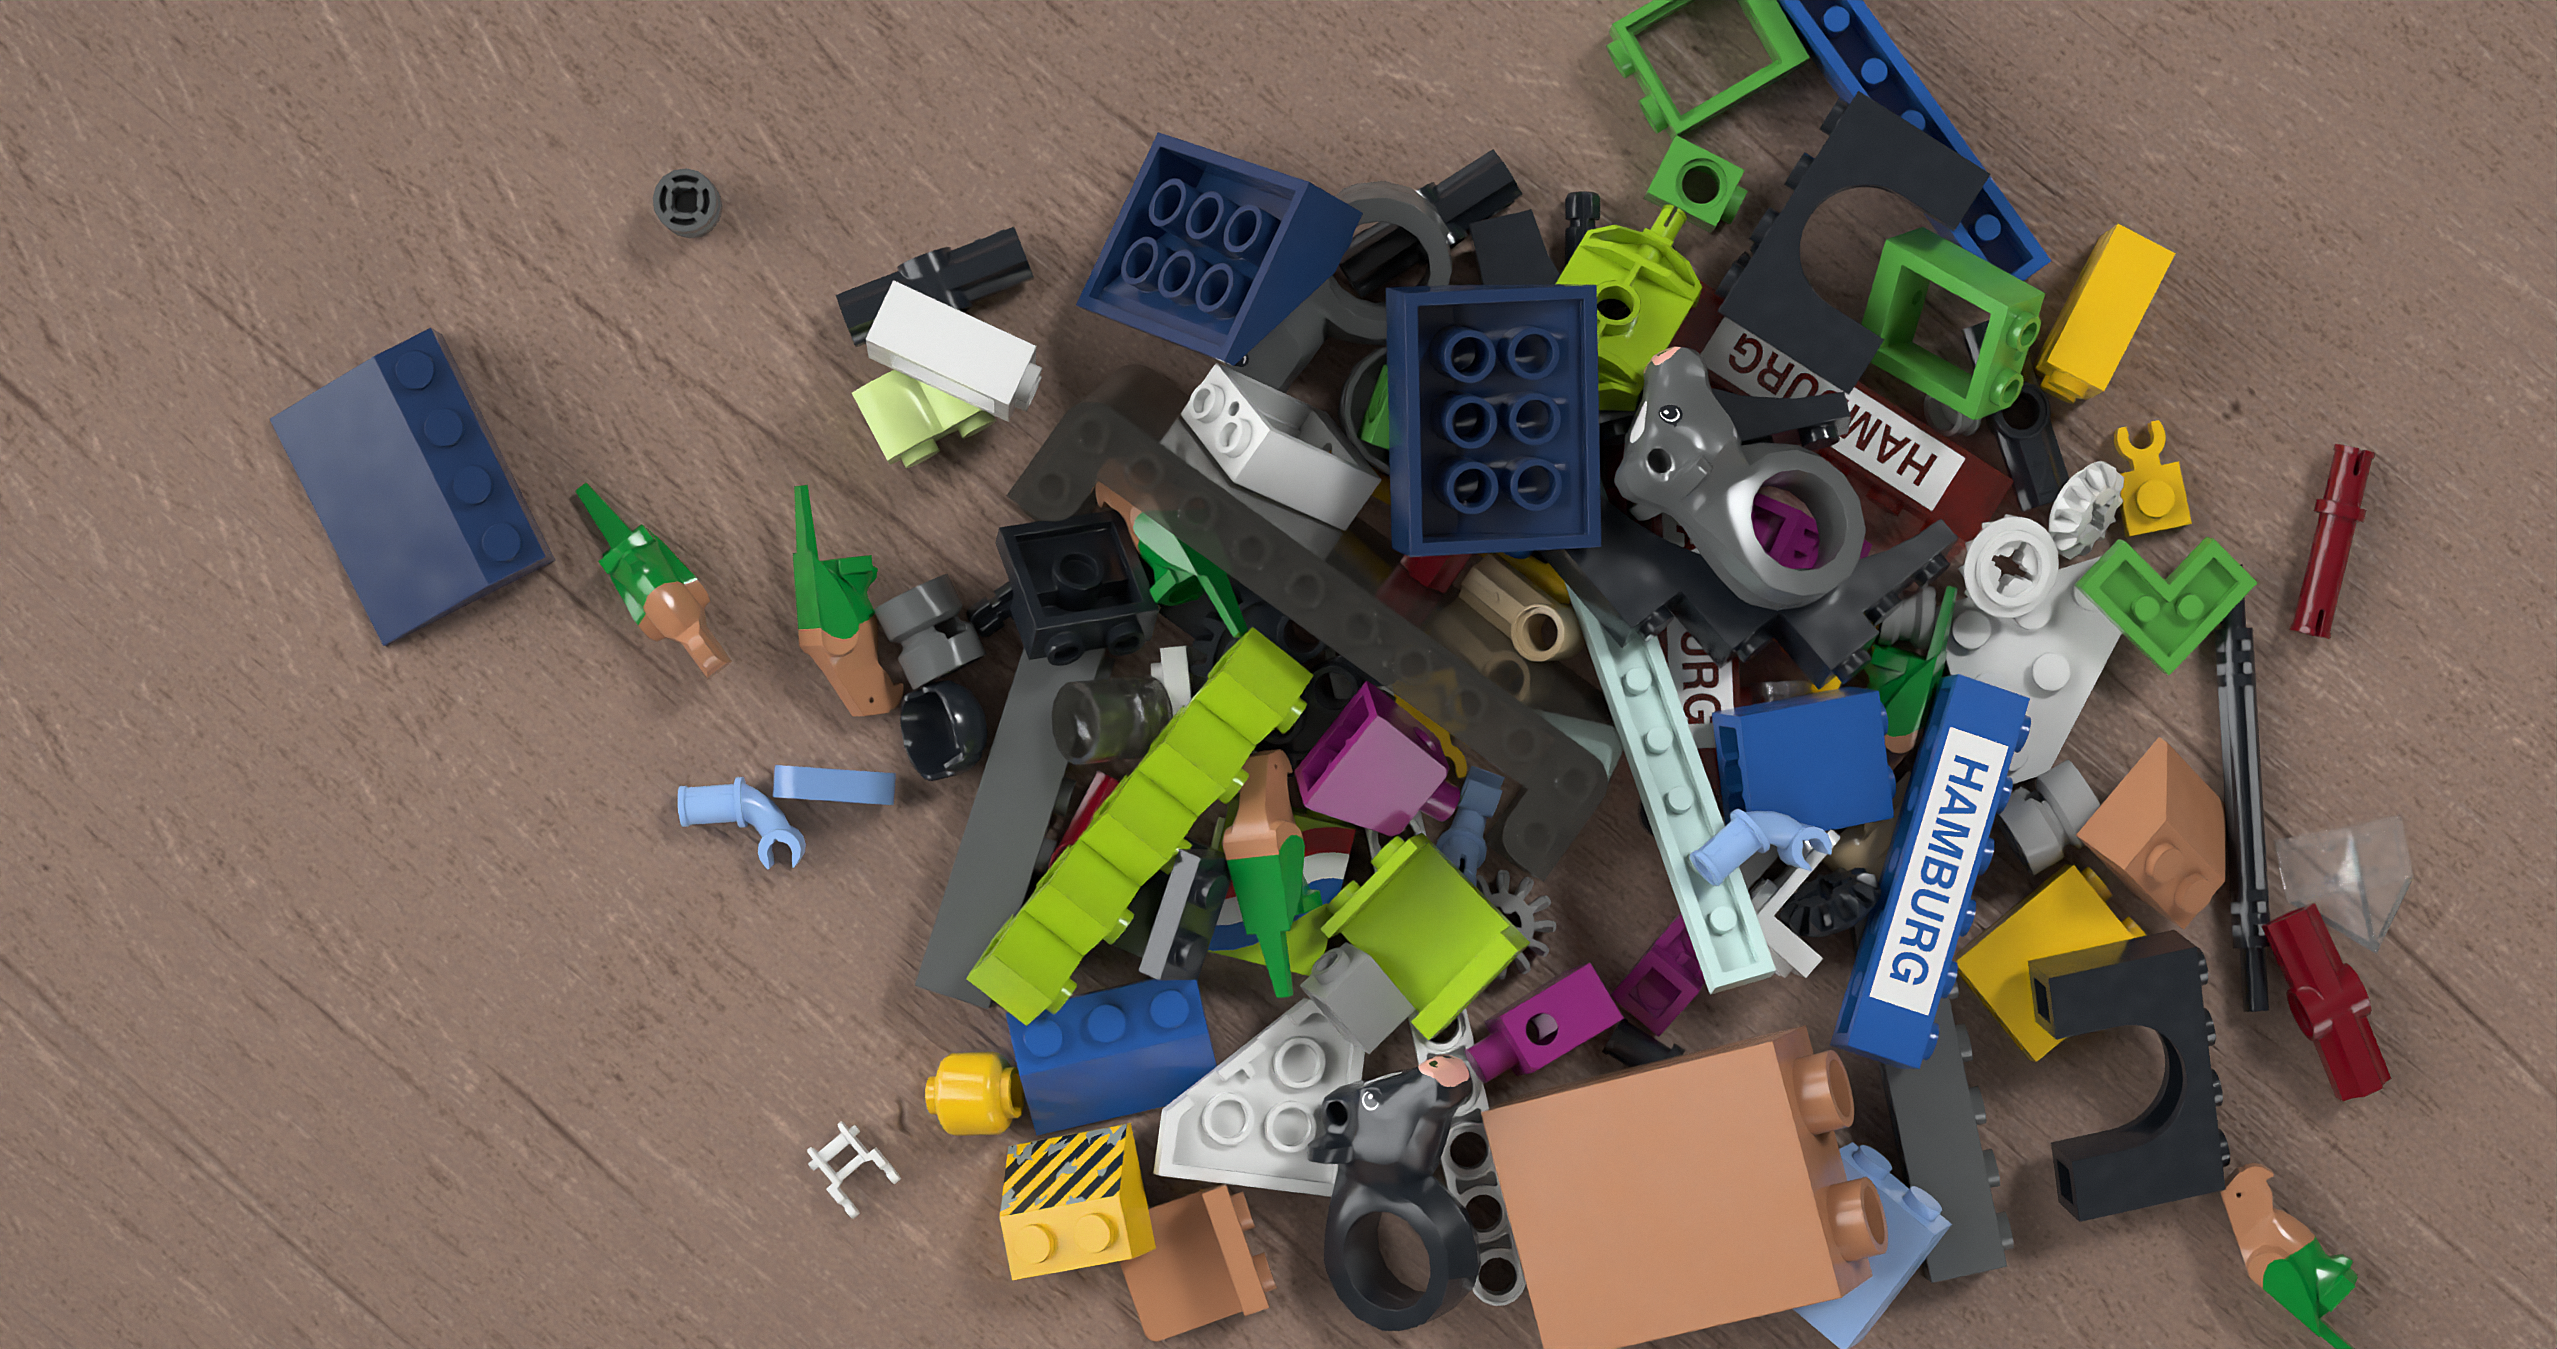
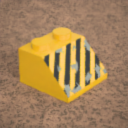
[1000,1123,1156,1280]

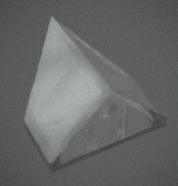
[2274,815,2414,954]

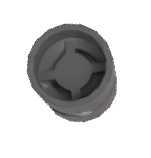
[874,574,987,691]

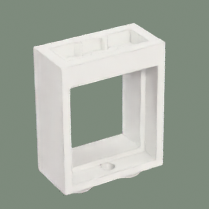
[866,280,1042,422]
[1180,362,1381,531]

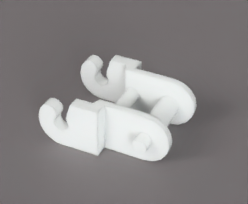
[807,1121,901,1219]

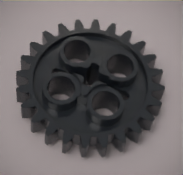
[1189,566,1400,777]

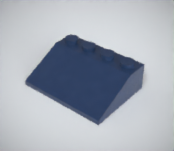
[1076,132,1363,366]
[1386,284,1601,557]
[270,328,556,646]

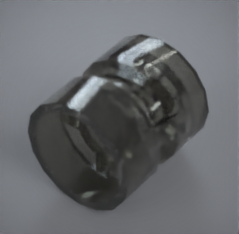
[1051,675,1173,765]

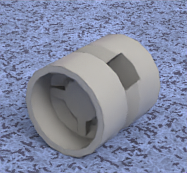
[1995,759,2101,876]

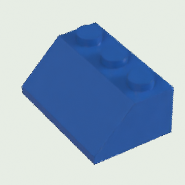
[1005,978,1217,1136]

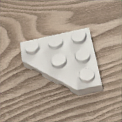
[1934,556,2122,784]
[1153,998,1365,1197]

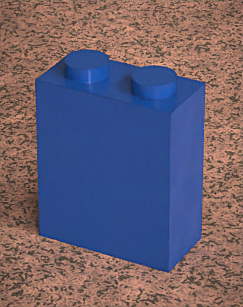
[1711,687,1896,831]

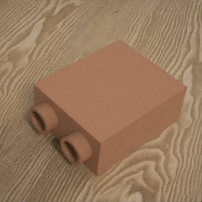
[1481,1025,1888,1349]

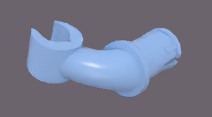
[1436,766,1505,887]
[678,777,806,869]
[1690,809,1832,886]

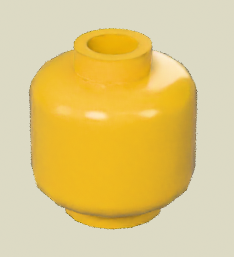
[925,1052,1024,1136]

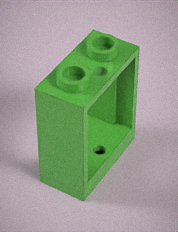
[1606,0,1810,141]
[1861,227,2045,421]

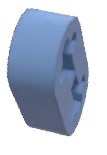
[773,765,896,805]

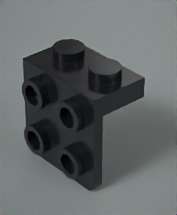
[1102,836,1232,980]

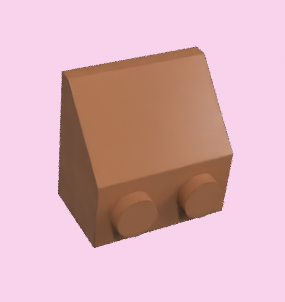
[2076,737,2225,930]

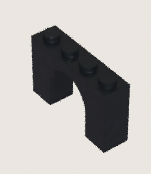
[1714,91,1991,395]
[2028,930,2230,1222]

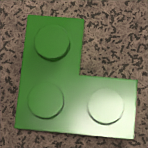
[2074,536,2257,675]

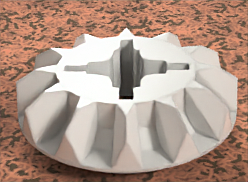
[2048,461,2124,559]
[1958,514,2059,618]

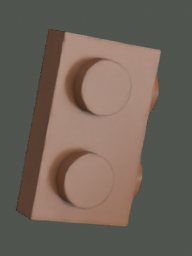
[1119,1183,1277,1341]

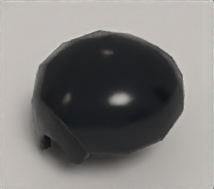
[900,680,988,781]

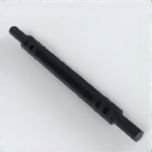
[2214,564,2270,1012]

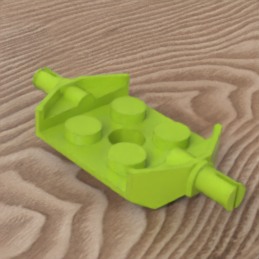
[1556,204,1702,411]

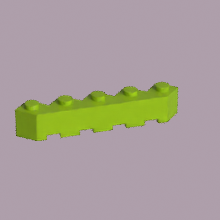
[966,627,1314,1026]

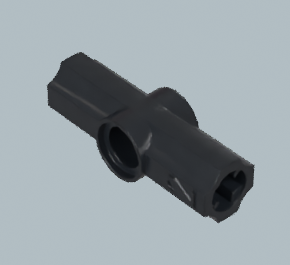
[1339,149,1523,299]
[835,227,1034,347]
[1961,320,2069,512]

